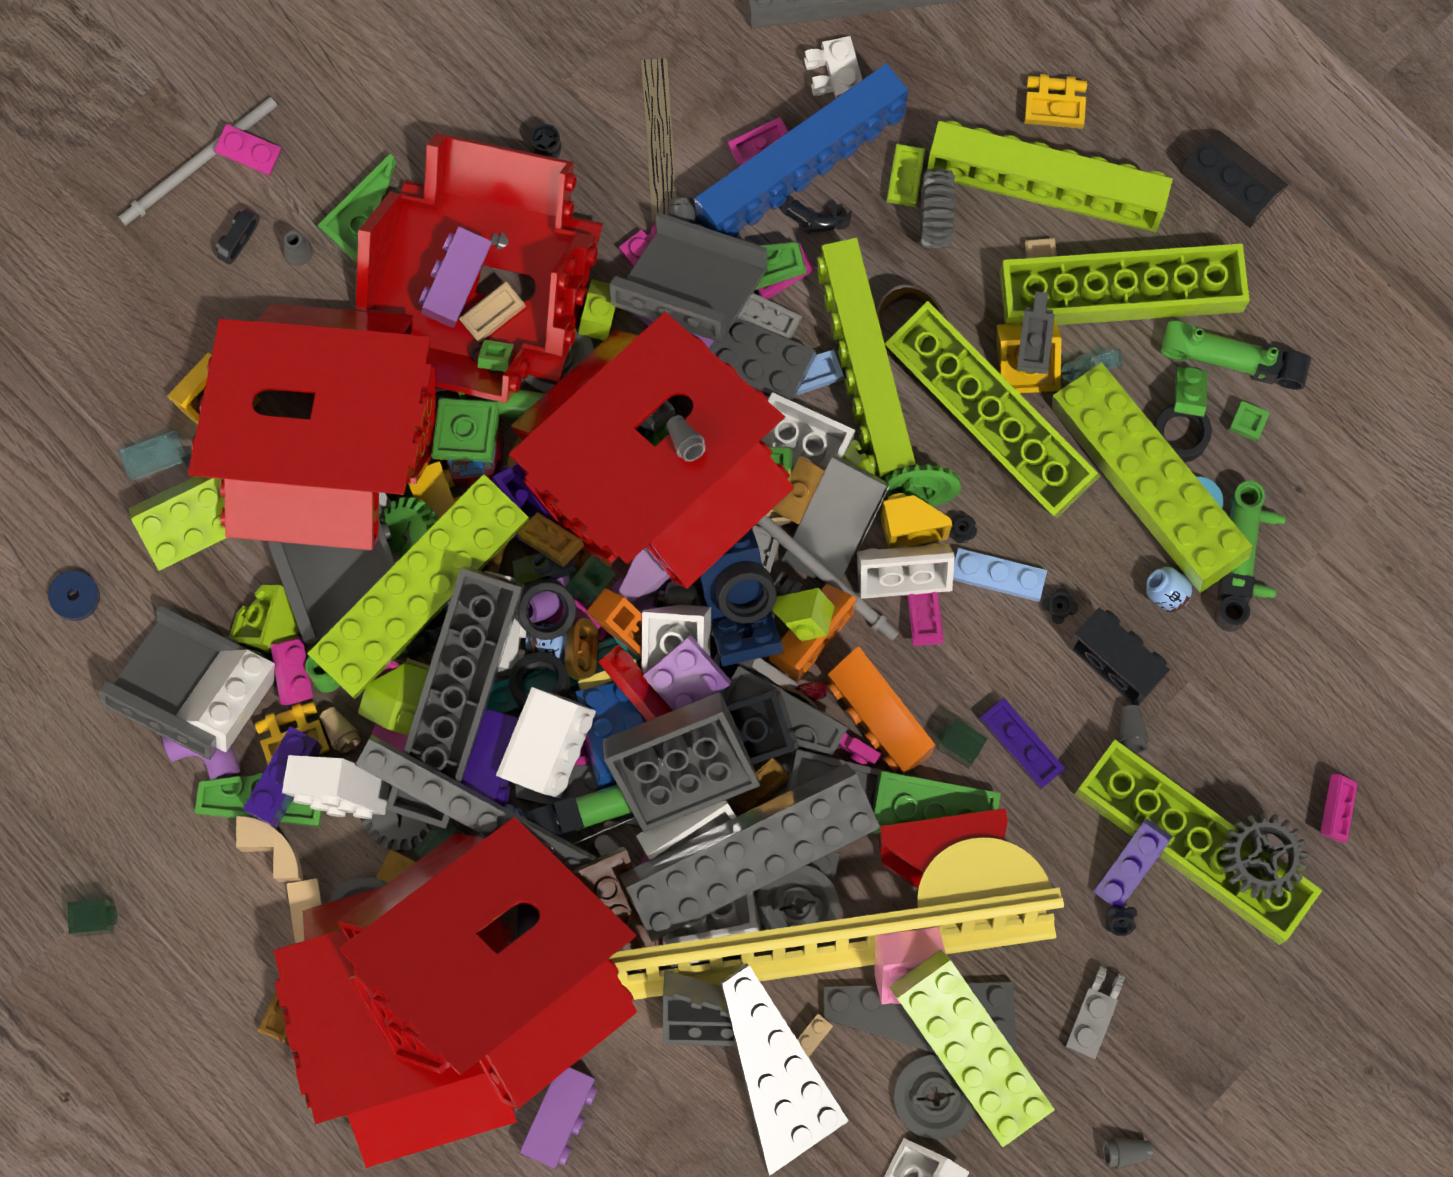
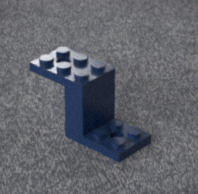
[700,528,783,667]

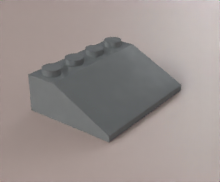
[603,692,760,833]

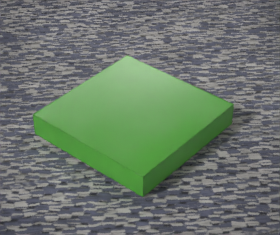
[431,398,500,463]

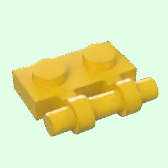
[1024,74,1087,129]
[255,702,330,764]

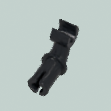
[786,199,852,234]

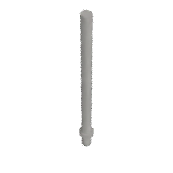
[118,97,278,226]
[757,515,899,642]

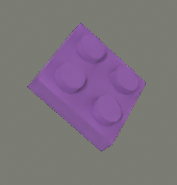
[643,635,732,711]

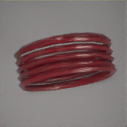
[796,682,827,701]

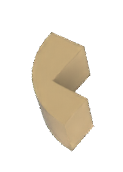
[236,816,303,882]

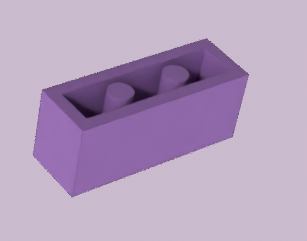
[418,227,492,328]
[520,1067,599,1170]

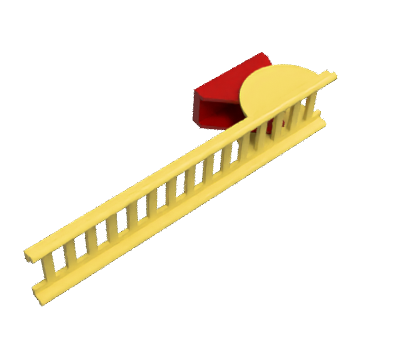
[609,808,1064,1000]

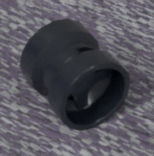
[530,124,561,158]

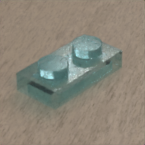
[119,430,186,481]

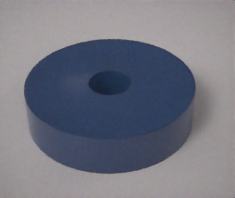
[48,571,100,621]

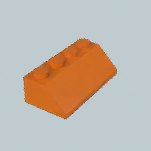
[826,646,935,775]

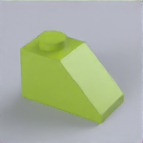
[578,279,616,341]
[772,588,835,641]

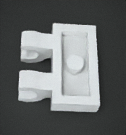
[804,36,862,99]

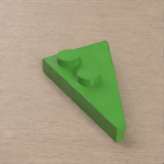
[317,154,397,263]

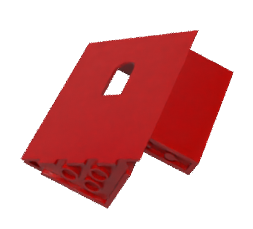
[356,133,604,403]
[187,303,436,550]
[509,312,794,588]
[337,817,638,1108]
[273,887,518,1168]

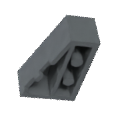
[663,970,736,1046]

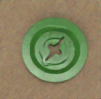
[883,464,961,507]
[379,497,439,559]

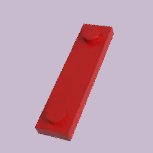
[599,644,673,721]

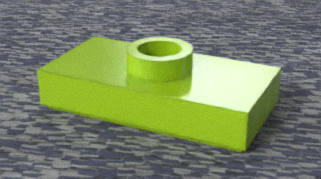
[887,144,925,207]

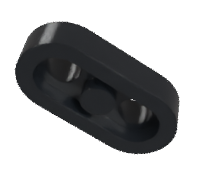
[215,208,260,265]

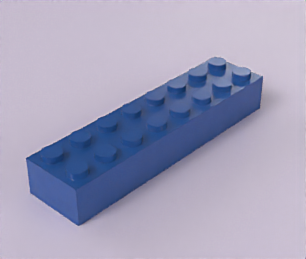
[695,63,908,238]

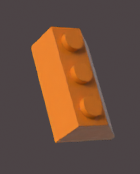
[769,584,857,683]

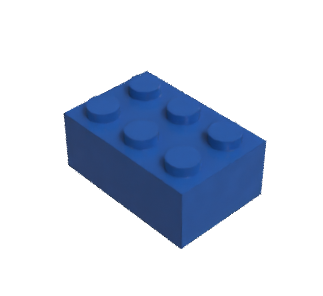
[574,683,647,790]

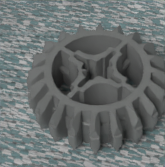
[920,168,955,250]
[1220,813,1308,900]

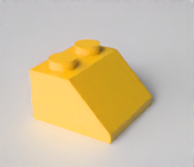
[996,321,1061,394]
[167,352,261,425]
[881,493,952,549]

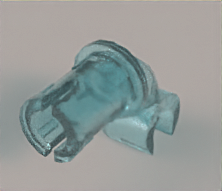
[1061,349,1124,382]

